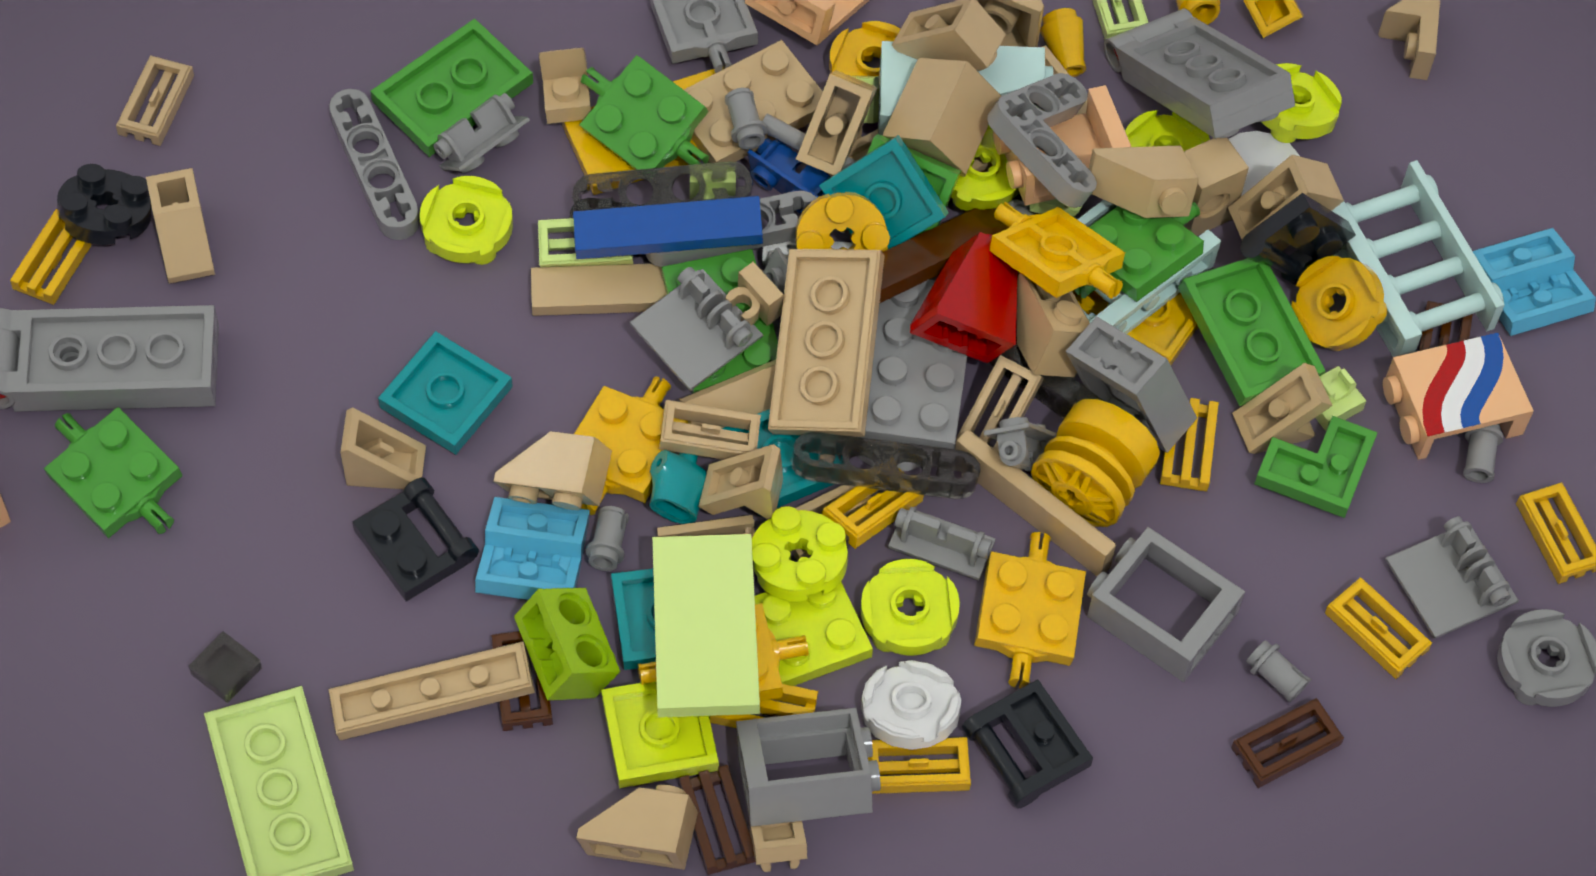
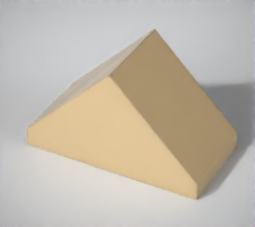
[340,407,426,489]

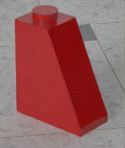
[910,232,1018,363]

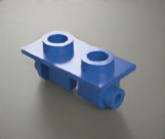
[747,138,831,214]

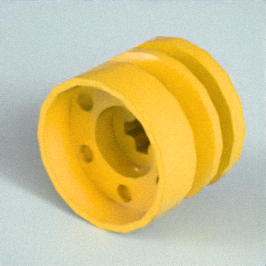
[1031,399,1160,527]

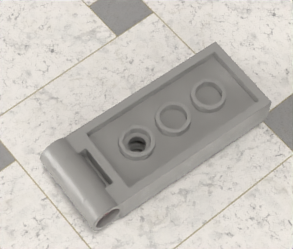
[1104,8,1295,139]
[858,275,967,464]
[0,305,219,412]

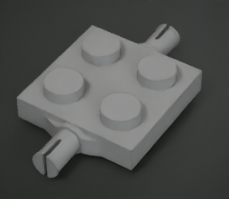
[649,0,758,73]

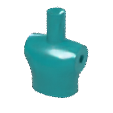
[649,450,707,524]

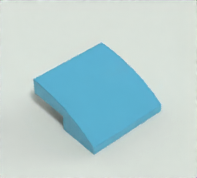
[1473,228,1596,336]
[475,497,590,600]

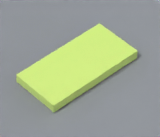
[652,534,760,717]
[204,686,354,876]

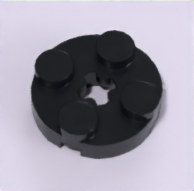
[57,164,152,245]

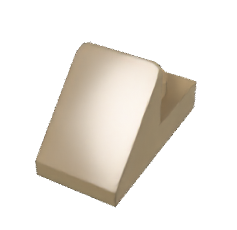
[1378,0,1440,80]
[539,48,591,124]
[1232,363,1332,454]
[699,444,783,519]

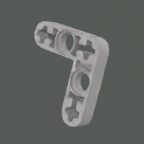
[987,73,1097,208]

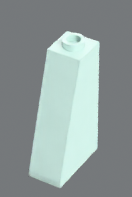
[878,41,1053,135]

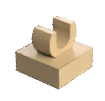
[725,262,784,326]
[749,820,807,872]

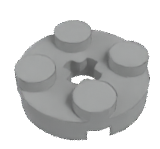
[1497,609,1596,707]

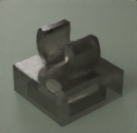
[188,631,262,703]

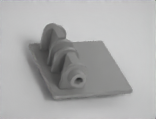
[630,267,763,391]
[1385,516,1519,639]

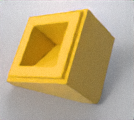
[1243,0,1304,38]

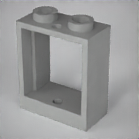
[1066,316,1197,453]
[1087,527,1245,682]
[736,708,881,827]

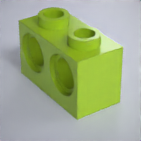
[514,588,620,700]

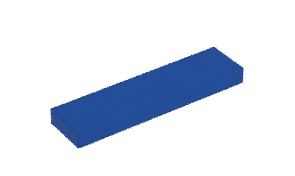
[573,196,763,259]

